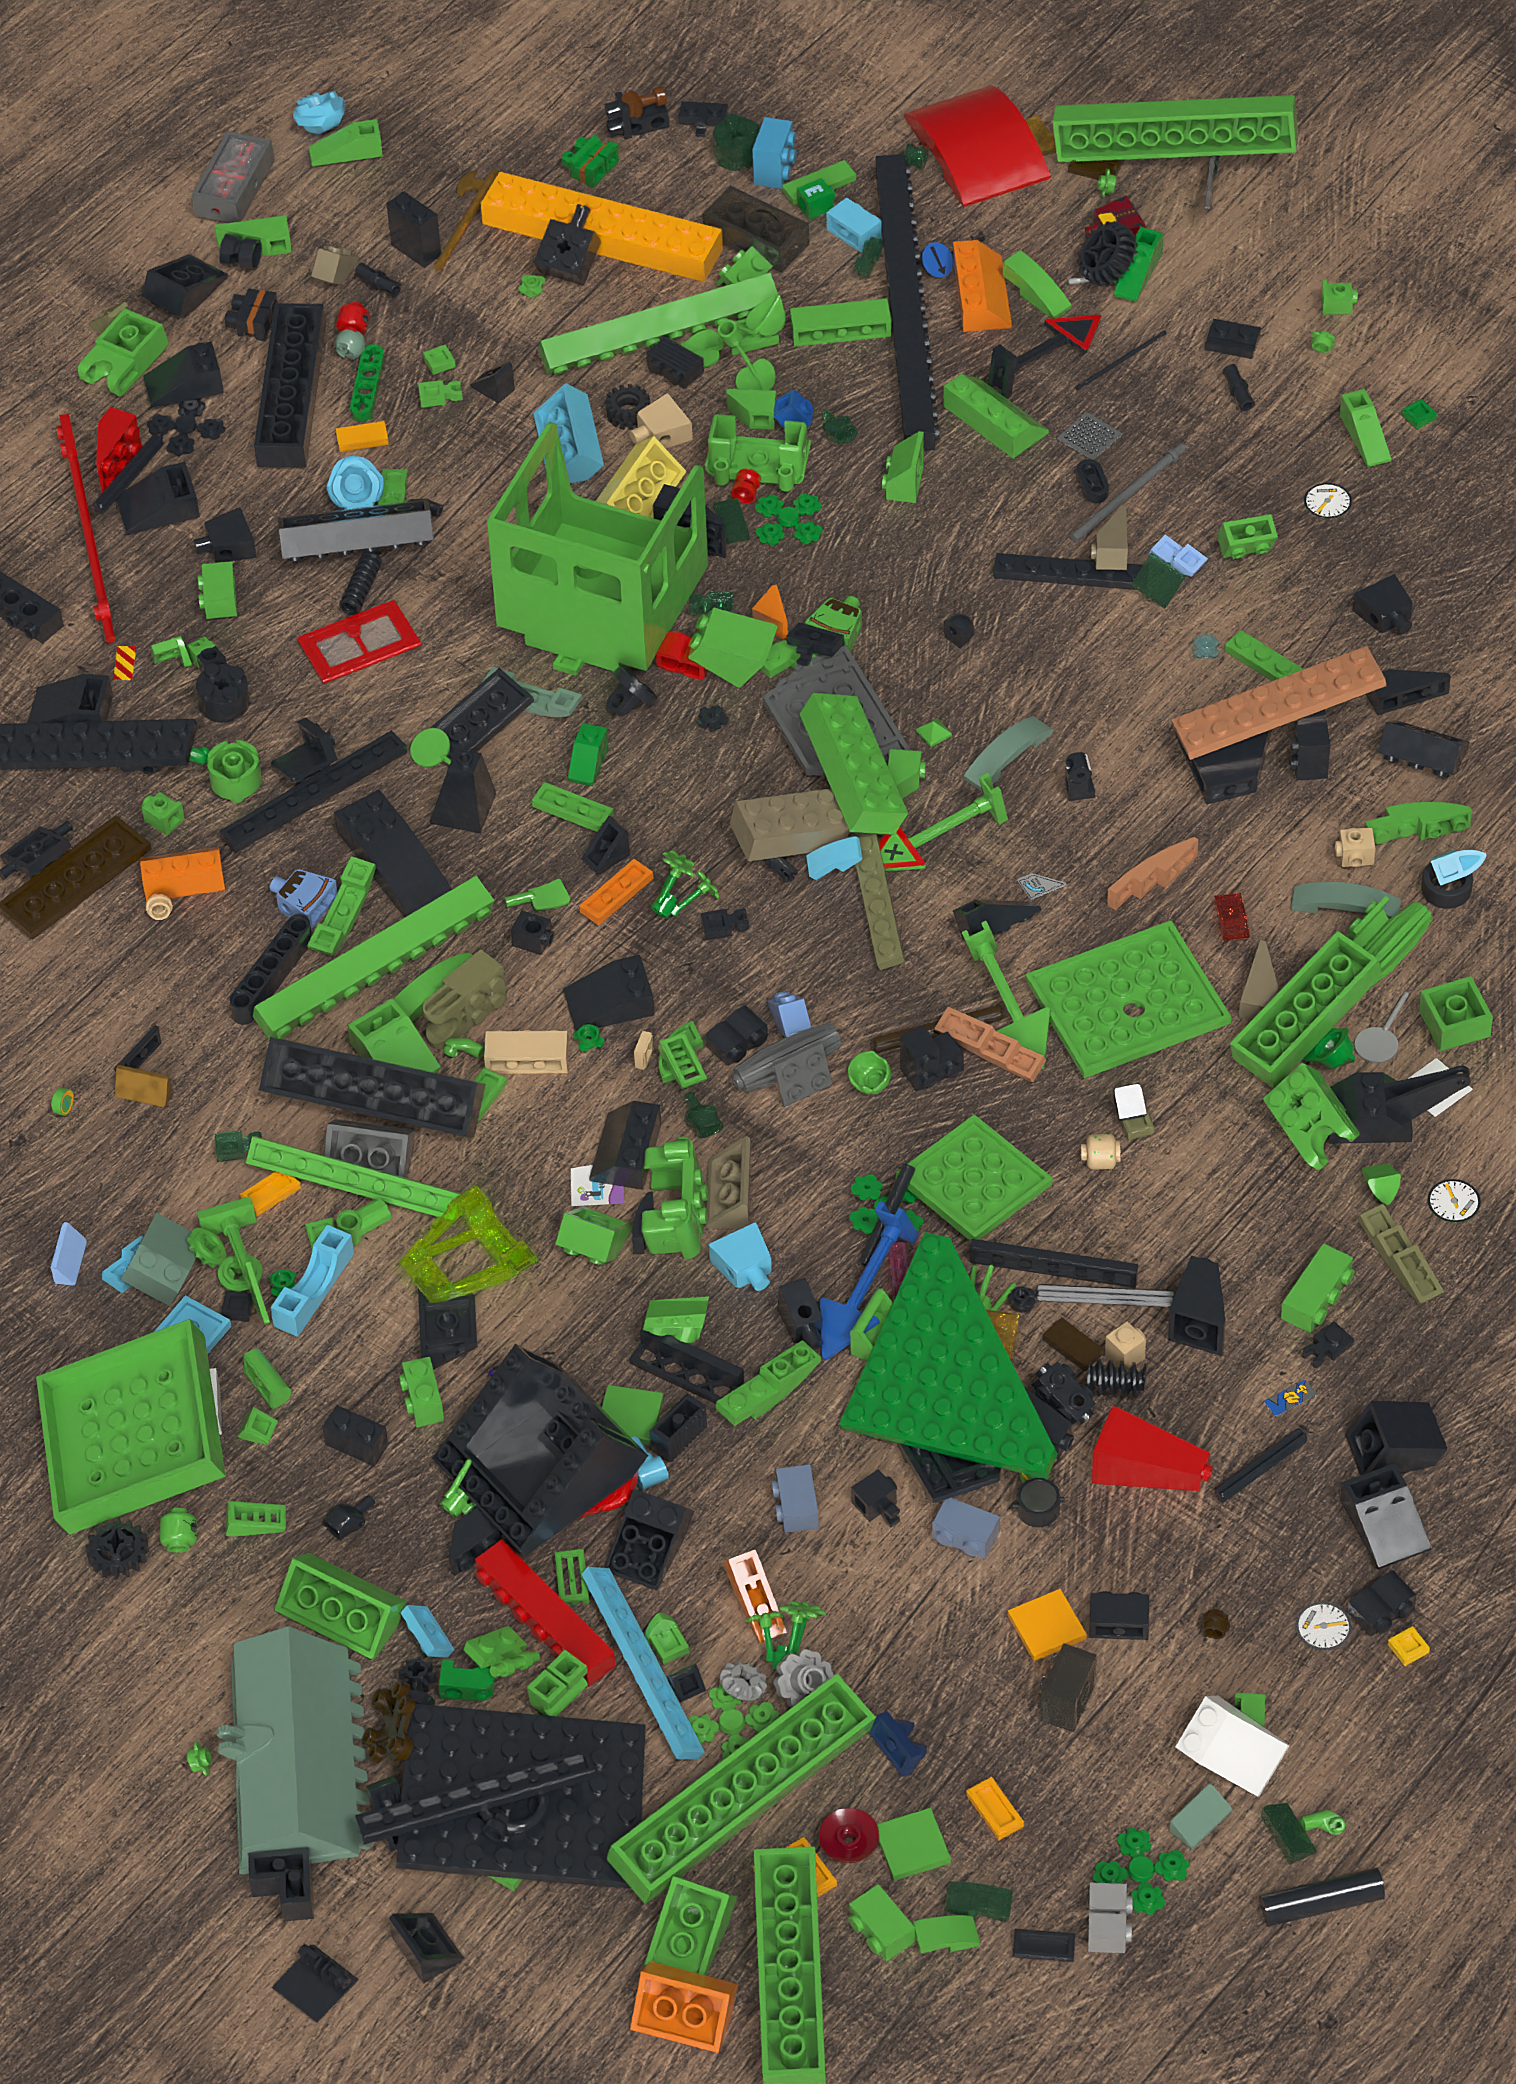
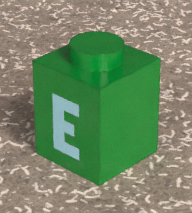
[797,178,836,220]

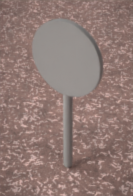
[1354,992,1409,1064]

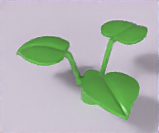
[680,295,786,391]

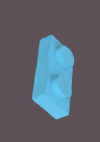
[401,1605,455,1658]

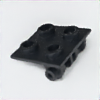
[272,1944,359,2023]

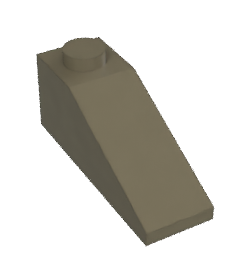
[1091,506,1128,570]
[1239,940,1279,1021]

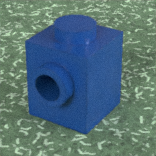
[773,389,814,428]

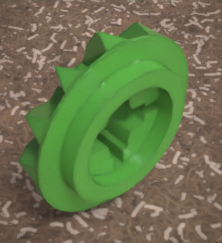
[187,1228,226,1268]
[218,1254,263,1292]

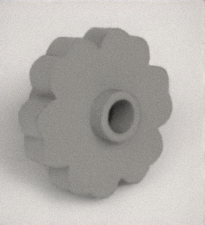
[774,1649,834,1708]

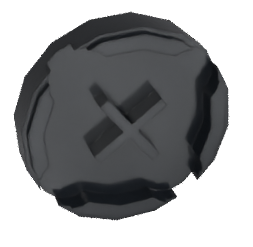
[607,666,657,717]

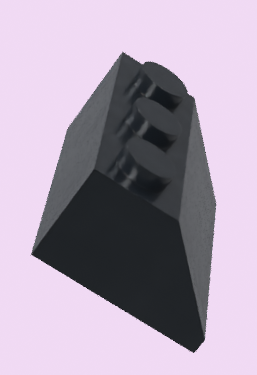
[1377,720,1470,777]
[589,1101,662,1190]

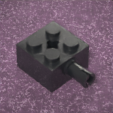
[533,204,601,286]

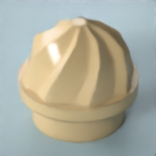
[146,893,172,920]

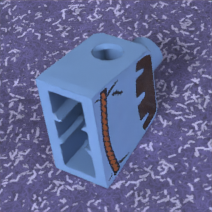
[270,869,338,930]

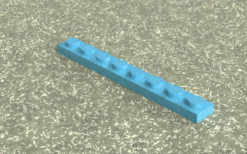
[582,1567,705,1760]

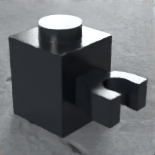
[851,1469,900,1527]

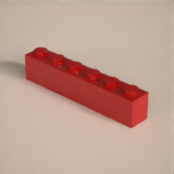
[475,1539,616,1687]

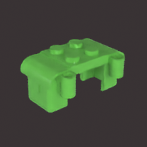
[705,414,812,491]
[642,1137,709,1259]

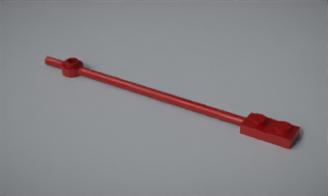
[56,414,116,643]

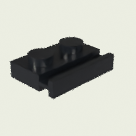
[1205,318,1261,359]

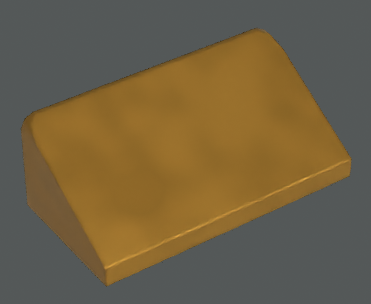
[115,1065,172,1107]

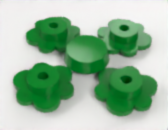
[755,493,823,546]
[849,1174,923,1234]
[1093,1827,1189,1915]

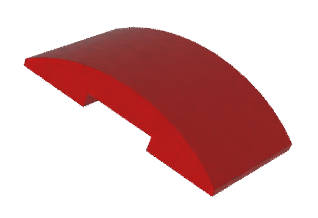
[904,85,1051,207]

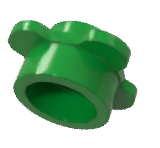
[573,1024,604,1052]
[269,1269,296,1297]

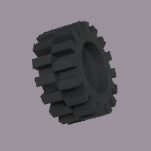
[605,384,650,430]

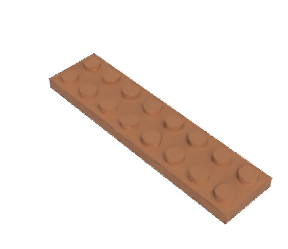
[1171,646,1387,760]

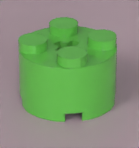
[207,740,263,803]

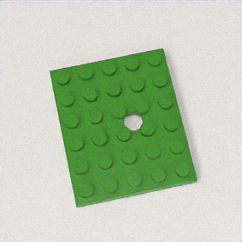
[1025,920,1232,1079]

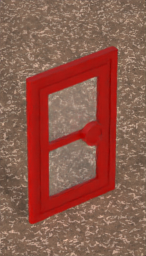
[297,600,422,684]

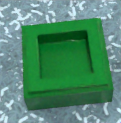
[1401,399,1437,430]

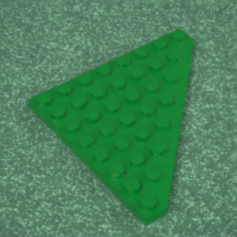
[839,1232,1058,1479]

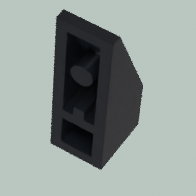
[1365,669,1451,715]

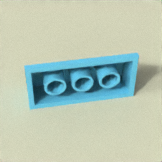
[533,383,604,483]

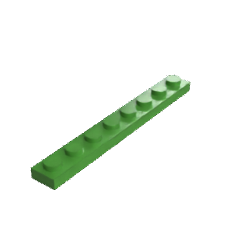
[246,1136,463,1221]

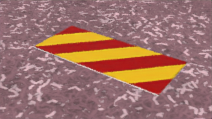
[113,646,136,680]

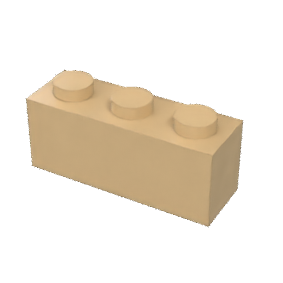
[484,1030,569,1074]

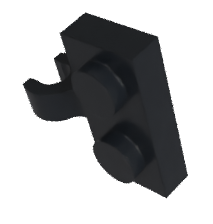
[678,101,728,137]
[786,622,844,666]

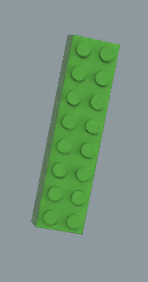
[754,1847,826,2084]

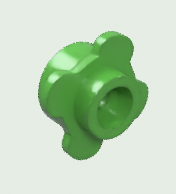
[1097,169,1116,198]
[519,275,545,298]
[1311,331,1336,353]
[187,1741,212,1776]

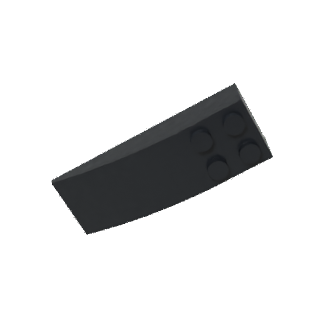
[334,789,452,917]

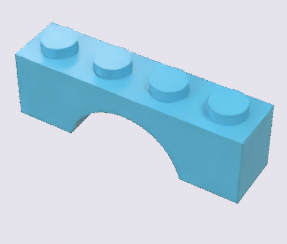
[271,1225,354,1337]

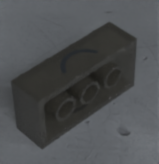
[702,185,810,273]

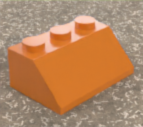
[140,846,225,902]
[630,1961,738,2053]

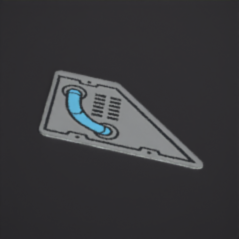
[1017,873,1066,899]

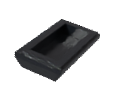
[1012,1929,1076,1962]

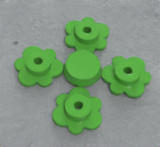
[688,1683,779,1760]

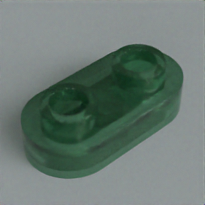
[854,236,883,279]

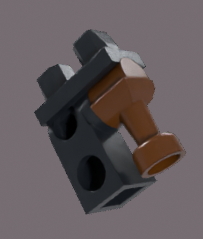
[604,86,670,140]

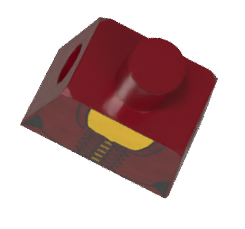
[1084,195,1146,237]

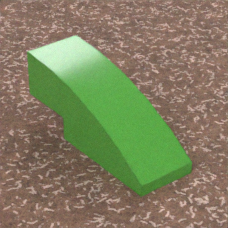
[1003,250,1072,318]

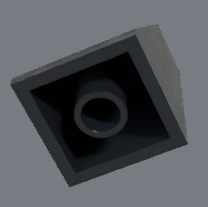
[1168,1255,1226,1356]
[1345,1401,1447,1475]

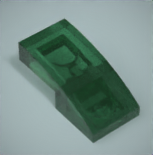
[944,1881,1013,1922]

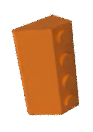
[953,240,1012,332]

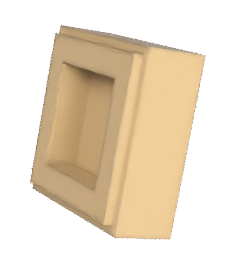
[634,1031,654,1070]

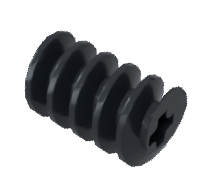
[1087,1359,1147,1398]

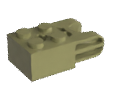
[423,949,507,1050]

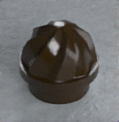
[1201,1609,1230,1639]

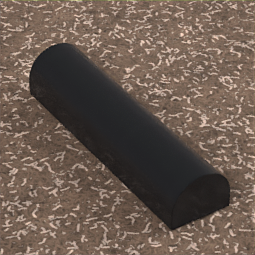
[1258,1867,1385,1927]

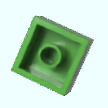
[1419,976,1493,1051]

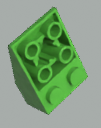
[347,999,441,1073]

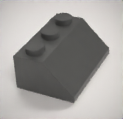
[324,1119,415,1178]

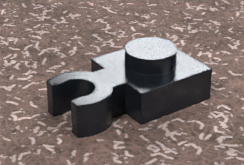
[700,909,749,940]
[1302,1321,1354,1368]

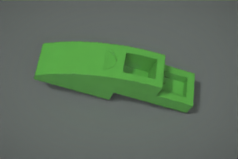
[1364,802,1472,844]
[716,1340,821,1426]

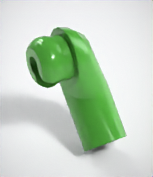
[443,1038,485,1059]
[1300,1810,1346,1835]

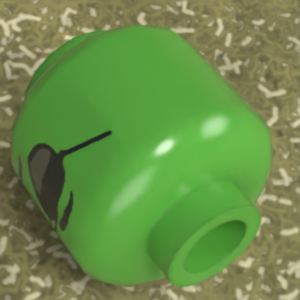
[160,1508,197,1553]

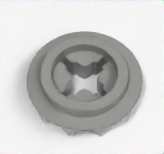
[720,1660,767,1701]

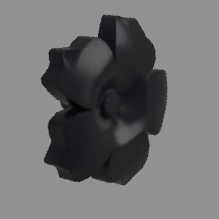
[697,705,729,731]

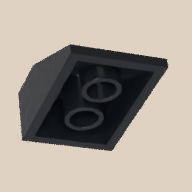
[142,254,228,316]
[143,341,224,408]
[1289,709,1330,781]
[563,955,655,1031]

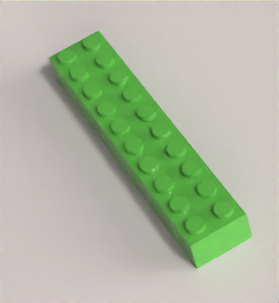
[1053,95,1298,162]
[607,1674,876,1905]

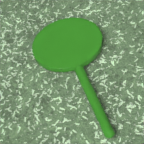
[410,728,451,767]

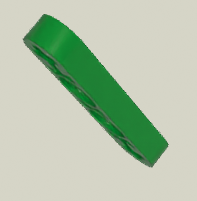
[350,344,385,422]

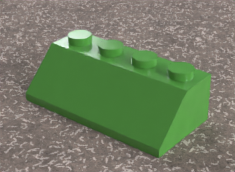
[944,374,1049,459]
[274,1553,406,1660]

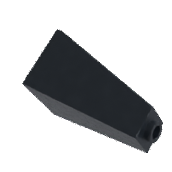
[430,748,496,834]

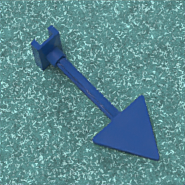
[820,1201,919,1360]

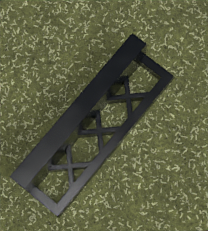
[629,1326,744,1404]

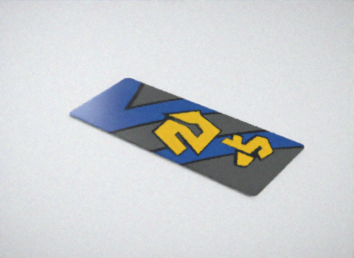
[1264,1380,1317,1416]

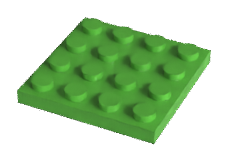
[896,1114,1053,1241]

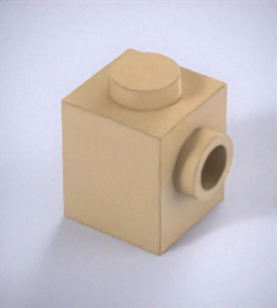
[1105,1322,1146,1369]

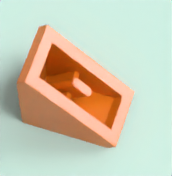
[752,585,788,640]

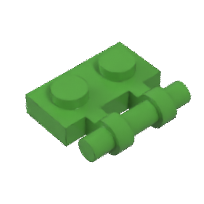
[463,1626,540,1678]

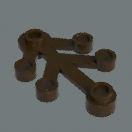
[362,1681,415,1764]

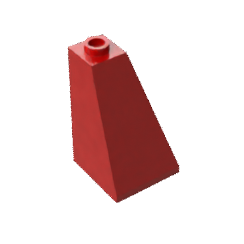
[1092,1406,1213,1491]

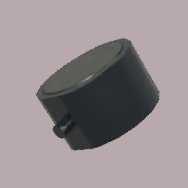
[1012,1478,1065,1528]

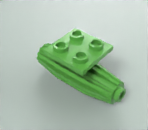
[1345,896,1433,986]

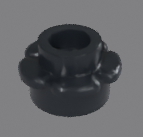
[1008,1286,1036,1313]

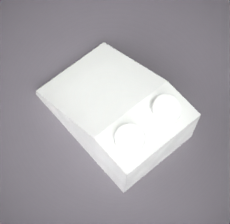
[1176,1696,1290,1796]

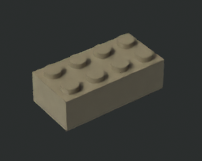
[730,788,850,861]

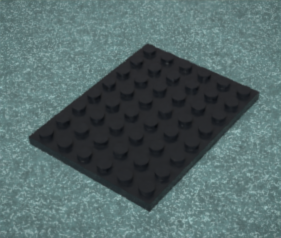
[396,1704,646,1889]

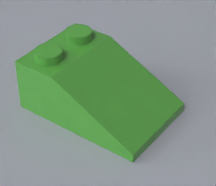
[645,1876,737,1976]

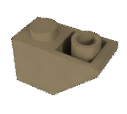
[312,245,359,284]

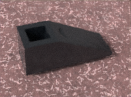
[953,899,1041,940]

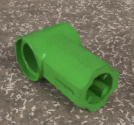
[337,1199,391,1246]

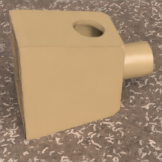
[629,394,693,448]

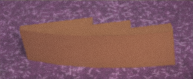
[1107,837,1199,910]
[934,1007,1046,1083]

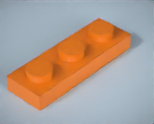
[579,859,654,925]

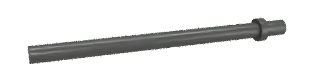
[1070,443,1187,543]

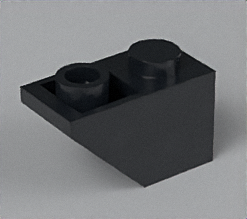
[449,1507,500,1576]

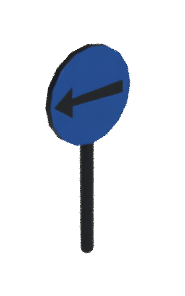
[921,236,985,278]

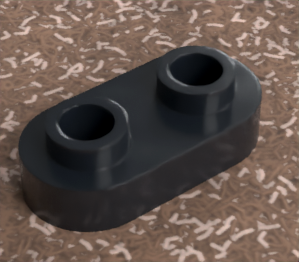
[1076,459,1109,502]

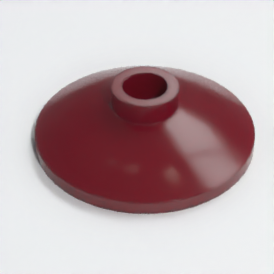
[819,1808,879,1863]

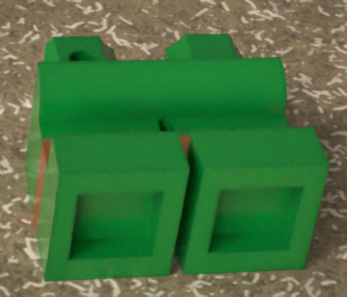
[562,135,619,188]

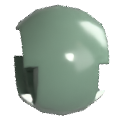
[335,329,366,359]

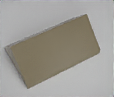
[706,1136,752,1229]

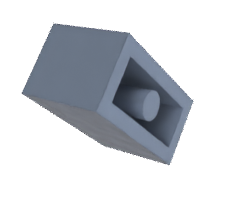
[771,1465,819,1533]
[932,1498,1000,1559]

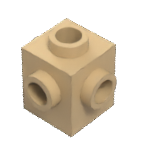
[1335,828,1375,867]

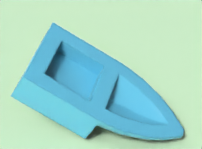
[1431,849,1487,886]

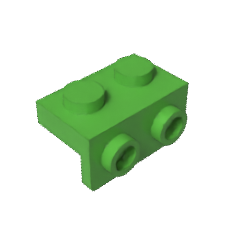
[715,246,773,287]

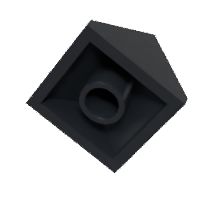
[389,1913,464,1984]

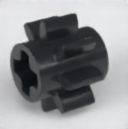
[399,1657,436,1692]

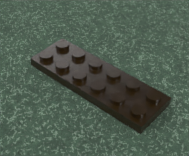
[0,815,152,940]

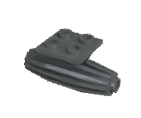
[731,1022,842,1107]

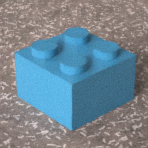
[753,117,797,189]

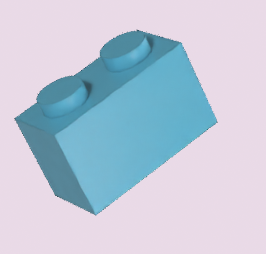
[826,198,882,253]

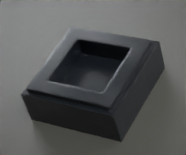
[221,1291,253,1322]

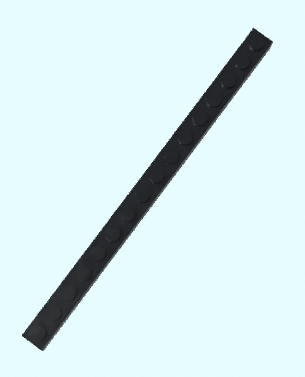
[875,154,940,451]

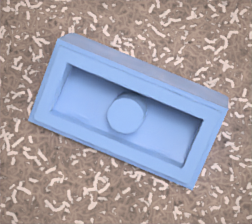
[51,1222,87,1285]

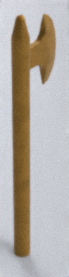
[434,169,498,271]

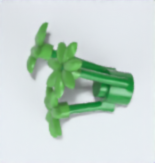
[650,850,719,919]
[746,1601,826,1671]

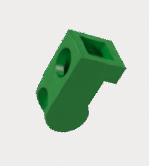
[439,1659,495,1701]

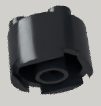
[196,663,250,723]

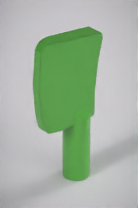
[504,879,570,911]

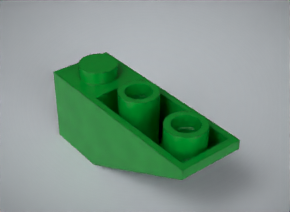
[1114,227,1163,302]

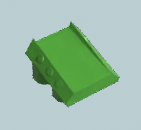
[643,1296,709,1343]

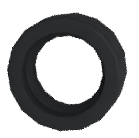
[1421,862,1473,909]

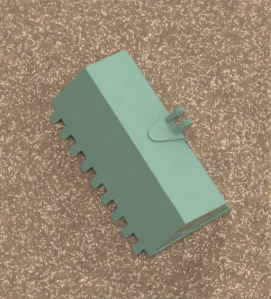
[217,1626,372,1874]

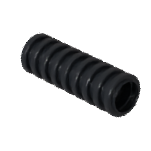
[339,552,382,615]

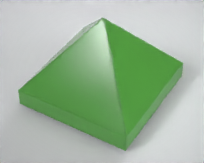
[916,718,952,748]

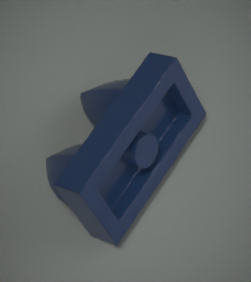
[869,1711,927,1777]

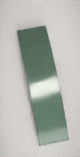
[480,667,583,717]
[964,716,1053,791]
[1291,882,1401,919]

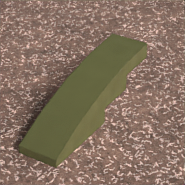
[1357,1204,1444,1305]

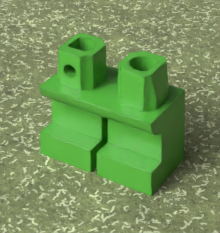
[527,1650,588,1716]

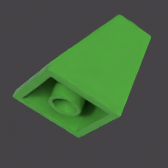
[688,608,778,688]

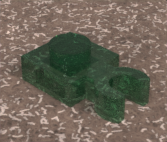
[689,592,734,615]
[215,1130,262,1162]

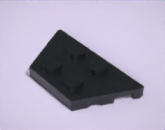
[418,1277,478,1370]

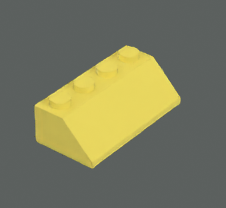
[596,436,687,519]

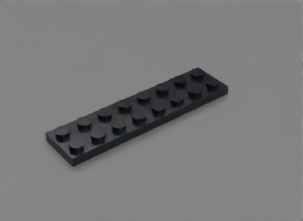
[0,719,198,770]

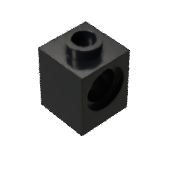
[511,910,554,955]

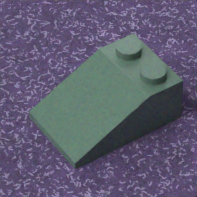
[120,1212,196,1306]

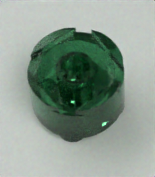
[713,114,760,171]

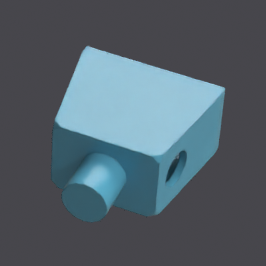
[709,1222,772,1291]

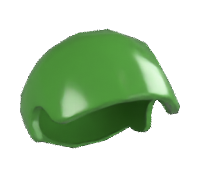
[847,1051,892,1095]

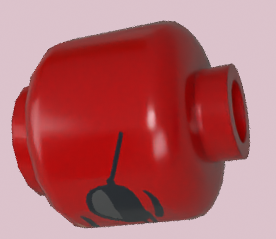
[336,302,370,336]

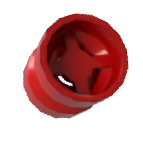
[731,469,761,504]

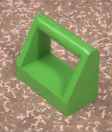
[850,1289,893,1361]

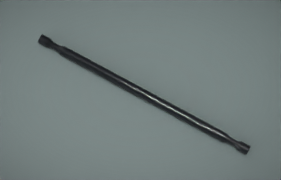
[1075,330,1167,391]

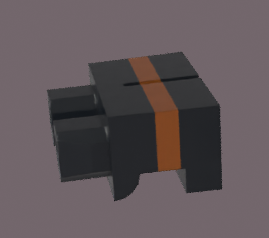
[224,288,278,342]

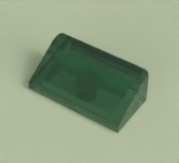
[1261,1803,1317,1865]

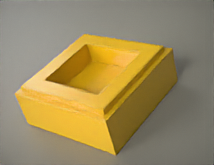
[1388,1626,1430,1666]

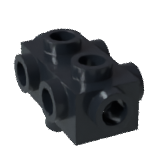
[1031,1361,1096,1426]

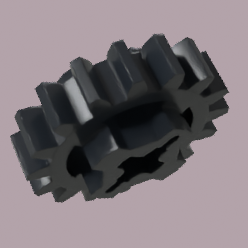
[85,1518,150,1579]

